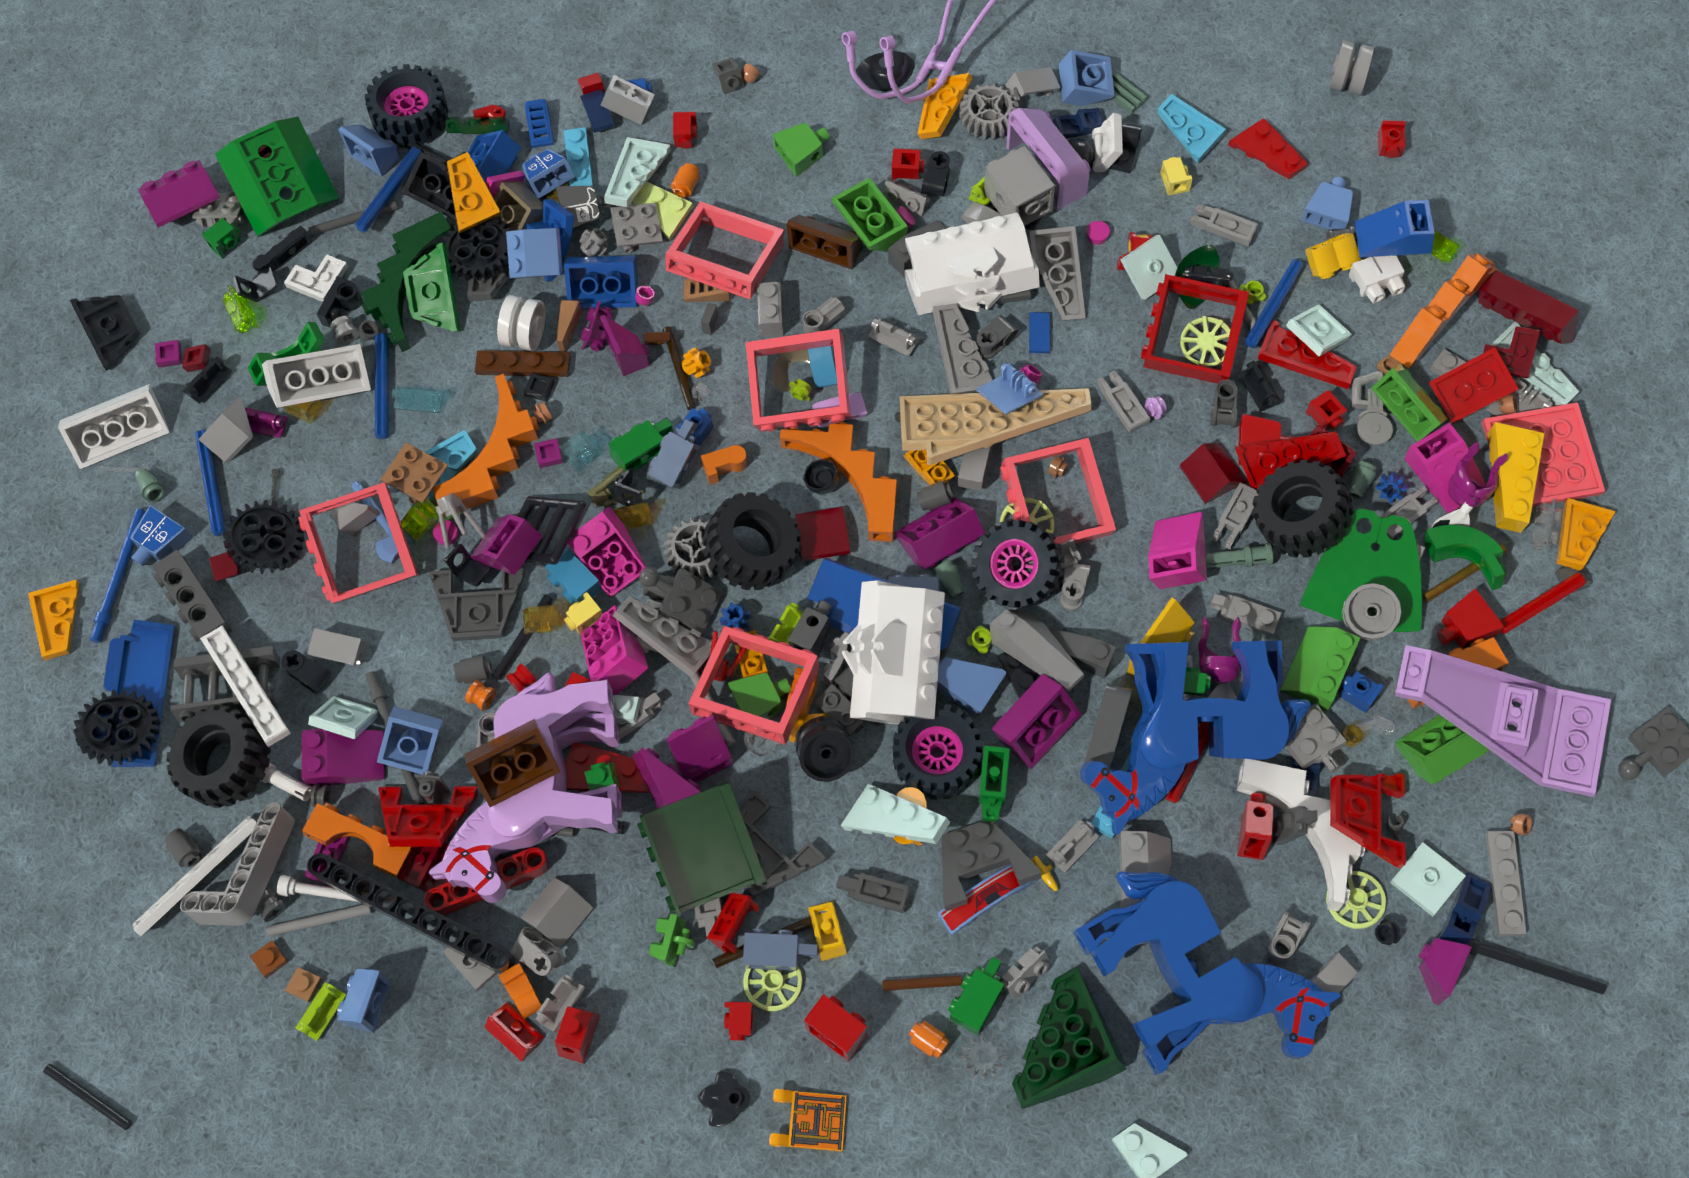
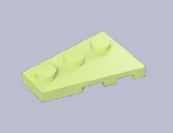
[630,182,693,241]

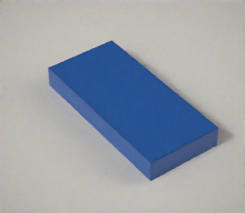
[1029,312,1050,354]

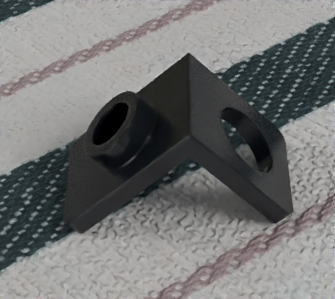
[233,268,278,302]
[614,465,642,510]
[444,543,492,587]

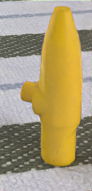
[1031,856,1059,892]

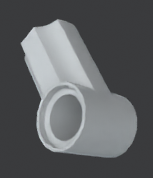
[802,297,845,334]

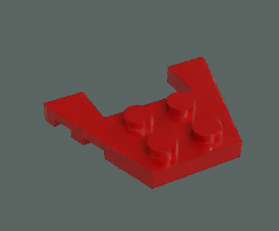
[1330,773,1406,868]
[378,786,478,847]

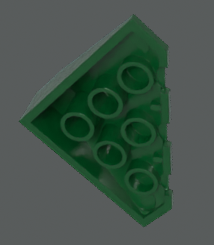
[1012,967,1127,1109]

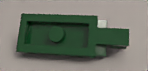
[446,116,510,135]

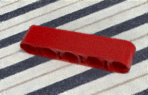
[424,847,549,916]

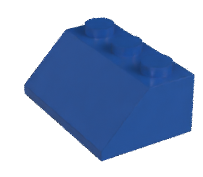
[468,130,521,182]
[564,255,638,309]

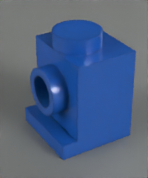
[676,408,713,445]
[1340,671,1384,713]

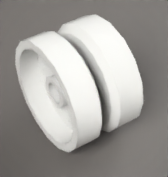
[497,295,545,352]

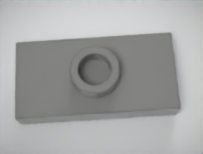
[443,937,497,991]

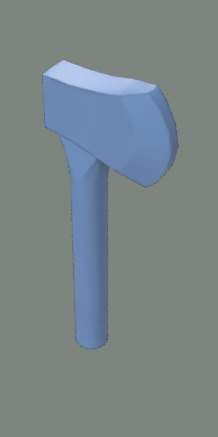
[351,481,414,563]

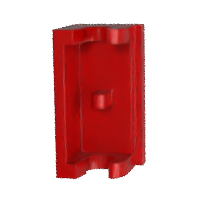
[707,892,760,954]

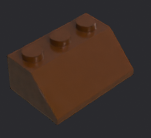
[787,214,863,270]
[464,719,561,807]

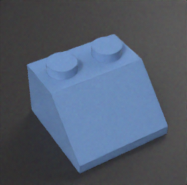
[1059,50,1114,106]
[338,124,400,177]
[506,228,563,278]
[377,706,443,775]
[337,969,392,1033]

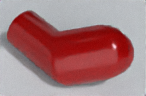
[473,104,506,120]

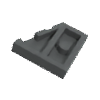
[467,265,510,301]

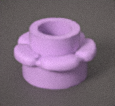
[1145,396,1167,419]

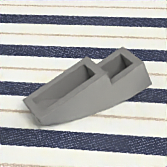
[958,446,992,491]

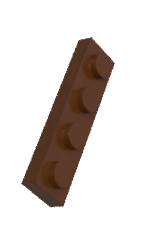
[475,350,571,377]

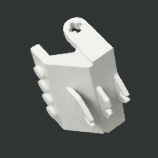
[904,212,1040,315]
[842,580,945,725]

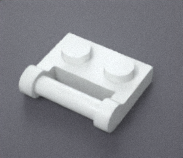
[1092,113,1123,172]

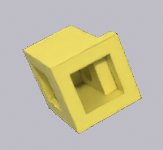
[1161,157,1192,196]
[563,592,603,636]

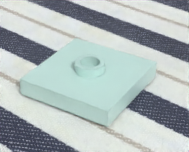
[1120,235,1177,300]
[1286,304,1352,357]
[308,696,378,739]
[1390,842,1466,917]

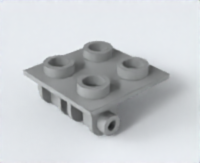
[192,191,244,227]
[610,203,663,253]
[1487,376,1554,416]

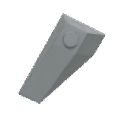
[1029,226,1086,321]
[990,609,1084,693]
[1118,831,1171,908]

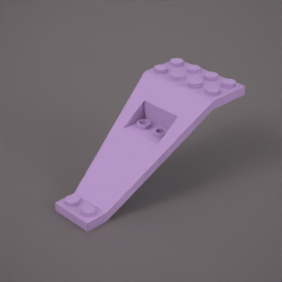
[1395,645,1611,797]

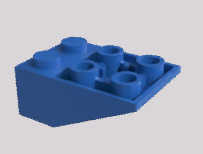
[1354,200,1435,258]

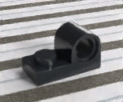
[1108,122,1142,173]
[317,276,362,328]

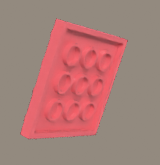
[1481,402,1605,507]

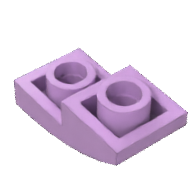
[812,392,868,427]

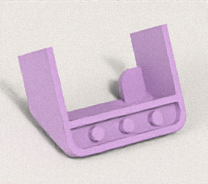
[1006,108,1090,211]

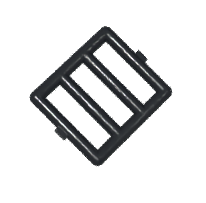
[517,496,586,565]

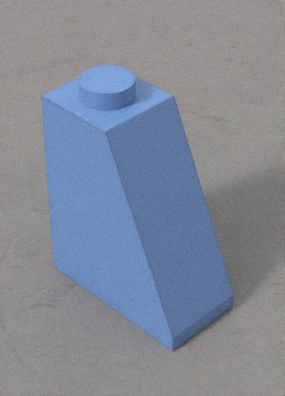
[937,657,1007,716]

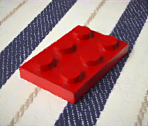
[1429,347,1519,425]

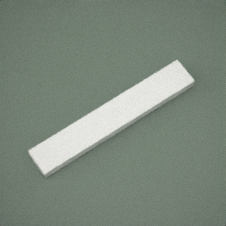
[200,626,291,747]
[133,816,257,936]

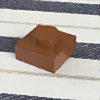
[250,940,288,979]

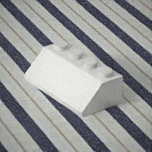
[262,344,371,408]
[58,384,170,469]

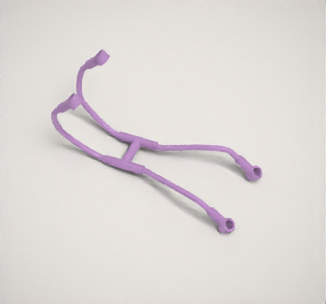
[842,0,997,103]

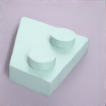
[1112,1123,1188,1178]

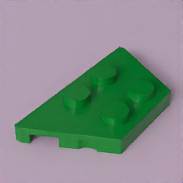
[403,243,460,332]

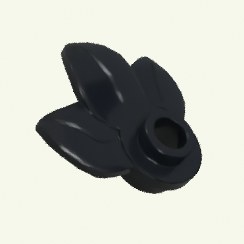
[698,1072,750,1127]

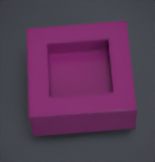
[155,340,182,368]
[534,438,563,468]

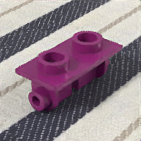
[580,301,612,351]
[245,407,289,438]

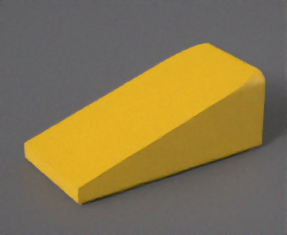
[808,901,847,961]

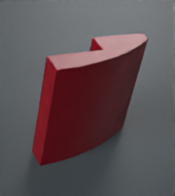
[795,507,851,561]
[397,842,449,900]

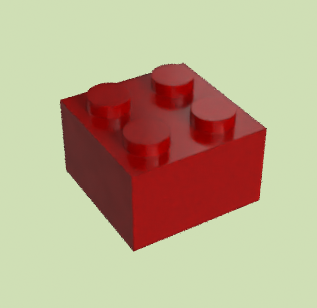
[804,994,868,1062]

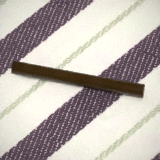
[663,326,696,410]
[712,916,812,969]

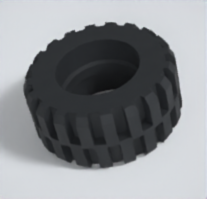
[1252,460,1354,558]
[702,492,801,590]
[166,706,271,808]

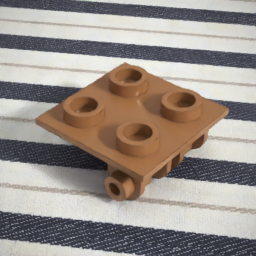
[380,443,448,505]

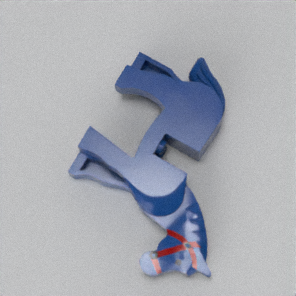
[1080,641,1311,835]
[1073,871,1341,1075]

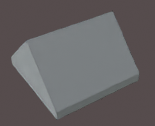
[198,397,253,462]
[521,878,594,949]

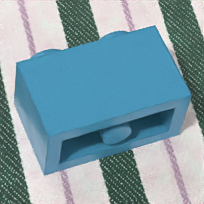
[545,548,602,604]

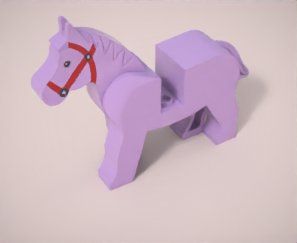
[429,673,622,903]

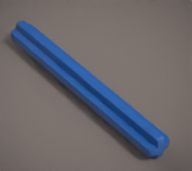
[355,147,421,233]
[1245,259,1304,349]
[375,333,389,439]
[195,429,226,536]

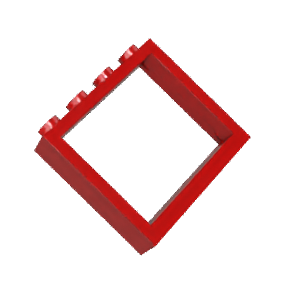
[1140,274,1249,384]

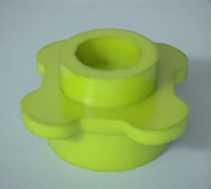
[1239,280,1266,304]
[788,379,812,401]
[967,626,992,654]

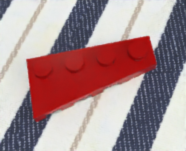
[1257,320,1357,389]
[1235,431,1346,490]
[565,742,650,793]

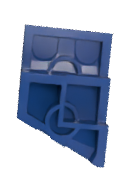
[526,199,574,282]

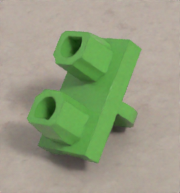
[649,914,695,967]

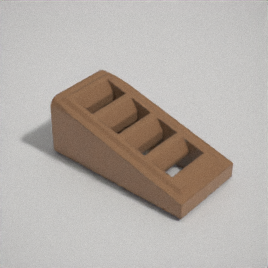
[684,279,730,302]
[557,300,582,352]

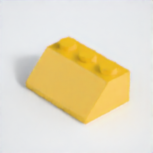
[1127,598,1195,677]

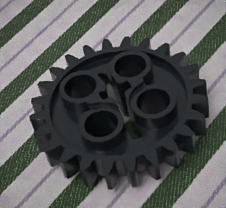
[443,218,511,281]
[223,500,305,574]
[73,689,160,766]

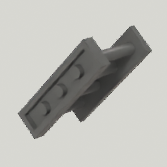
[170,646,280,722]

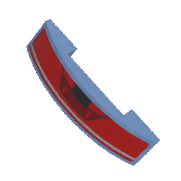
[937,865,1038,936]

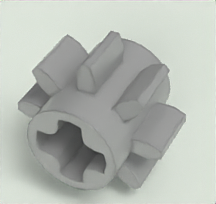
[579,228,608,257]

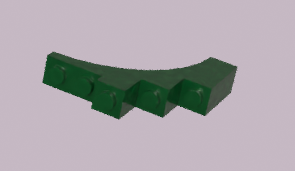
[360,212,452,352]

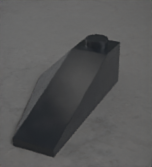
[402,152,457,221]

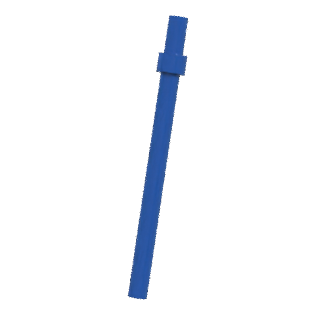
[90,508,145,643]

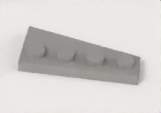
[932,304,992,394]
[613,596,712,678]

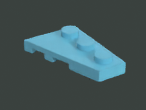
[1157,94,1226,163]

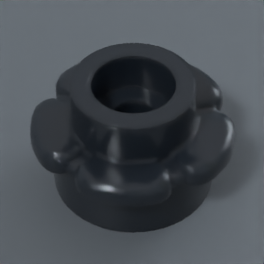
[1375,919,1401,945]

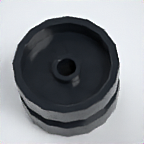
[794,716,855,782]

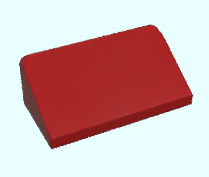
[485,1002,544,1062]

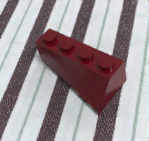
[1478,270,1579,344]

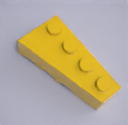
[1487,422,1544,533]

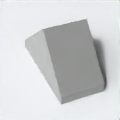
[325,499,380,536]

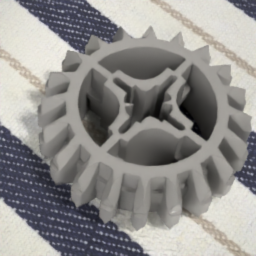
[959,82,1019,140]
[664,517,718,580]

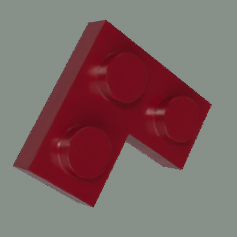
[1483,326,1540,379]

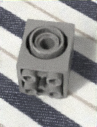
[984,146,1055,226]

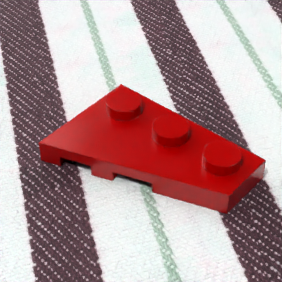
[1228,118,1308,179]

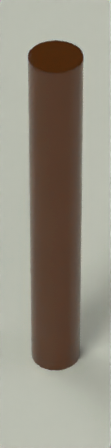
[882,975,962,991]

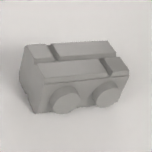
[757,282,783,337]

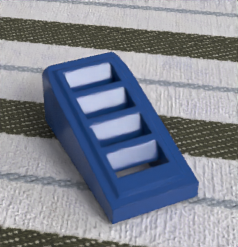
[524,99,554,148]

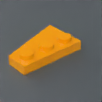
[917,73,973,139]
[447,152,500,233]
[1556,498,1616,571]
[28,579,80,661]

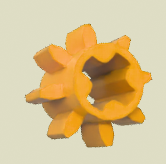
[682,347,711,378]

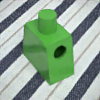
[773,123,830,177]
[728,673,791,720]

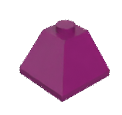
[600,315,651,376]
[1418,938,1472,1005]

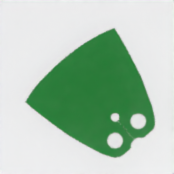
[1299,509,1422,632]

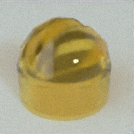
[1341,725,1363,747]

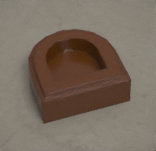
[644,332,670,345]

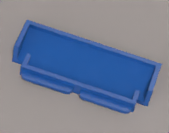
[807,558,962,650]
[97,619,174,767]

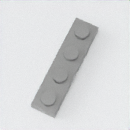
[1485,831,1526,936]

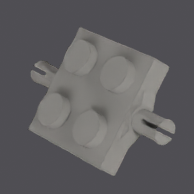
[1281,703,1346,773]

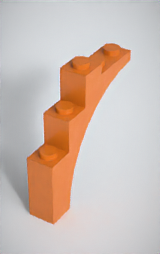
[1389,253,1498,368]
[433,374,540,518]
[780,422,897,542]

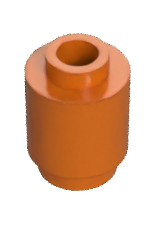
[671,163,700,198]
[909,1020,950,1059]

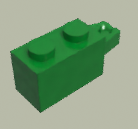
[609,418,673,473]
[979,746,1010,822]
[948,957,1004,1036]

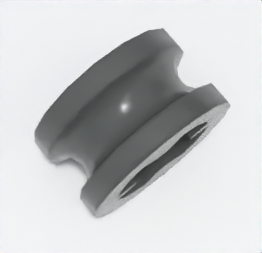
[311,784,331,807]

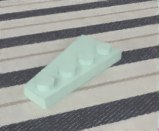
[604,137,671,207]
[1491,322,1579,406]
[841,784,950,844]

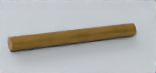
[1422,544,1507,603]

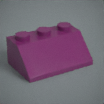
[138,160,220,228]
[894,497,985,570]
[992,674,1082,769]

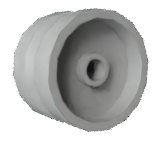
[1330,40,1374,96]
[1341,583,1401,641]

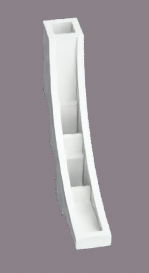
[1237,759,1365,911]

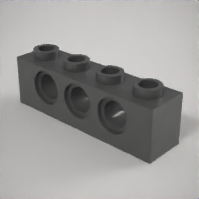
[152,550,232,642]

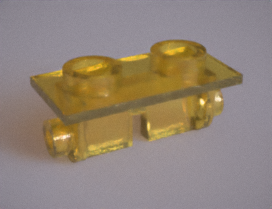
[601,502,652,530]

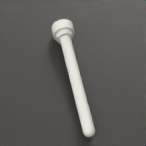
[277,875,393,906]

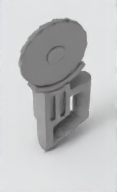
[1352,371,1393,445]

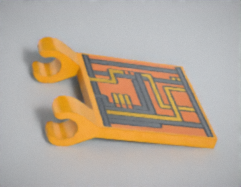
[769,1089,847,1152]

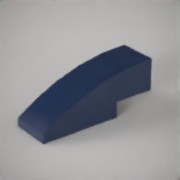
[1439,872,1492,945]

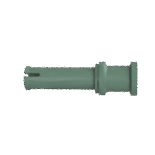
[1205,543,1273,568]

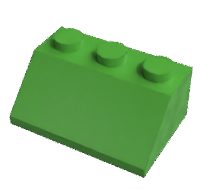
[831,178,908,252]
[1371,364,1447,442]
[1280,627,1360,712]
[1395,715,1489,785]

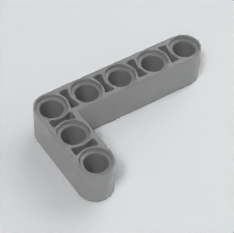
[180,802,295,926]

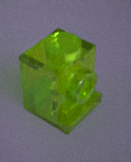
[401,498,439,541]

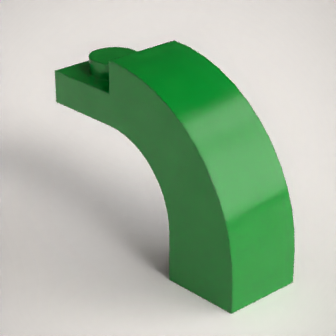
[248,322,325,386]
[1423,525,1506,591]

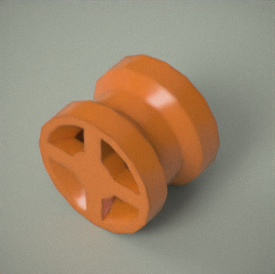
[465,680,496,711]

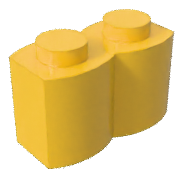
[1305,233,1361,279]

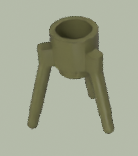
[587,466,644,509]

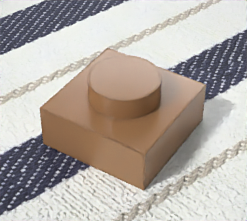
[285,967,323,1003]

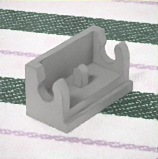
[1005,67,1060,101]
[600,75,655,125]
[307,628,368,666]

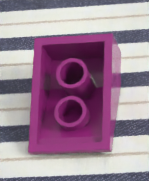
[302,729,385,787]

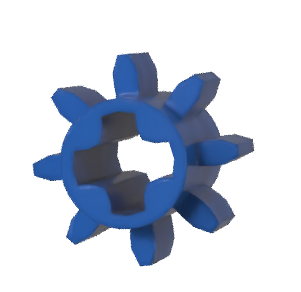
[1376,471,1409,503]
[720,602,751,629]

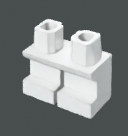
[1349,256,1405,304]

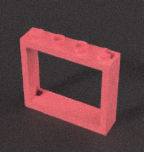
[666,201,784,299]
[746,329,852,432]
[1000,438,1116,556]
[298,482,419,604]
[688,626,820,745]

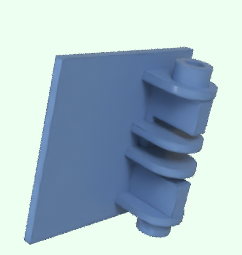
[976,363,1043,415]

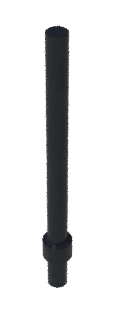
[1468,938,1606,995]

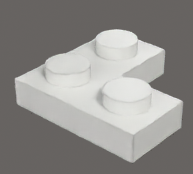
[284,254,348,302]

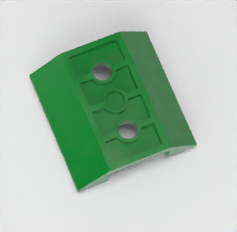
[215,116,340,237]

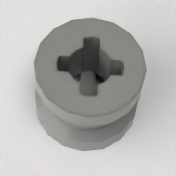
[330,316,359,345]

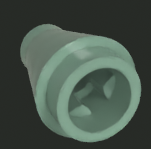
[1348,461,1377,499]
[135,468,165,502]
[934,560,965,599]

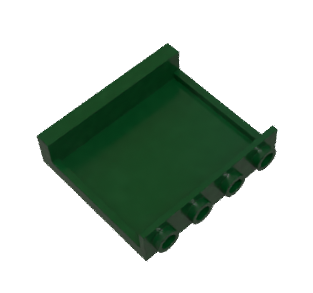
[637,781,766,917]

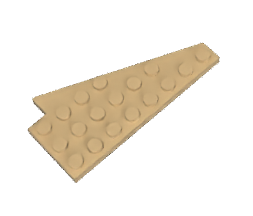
[899,388,1091,465]

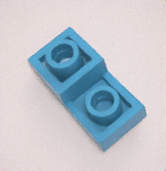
[808,346,838,388]

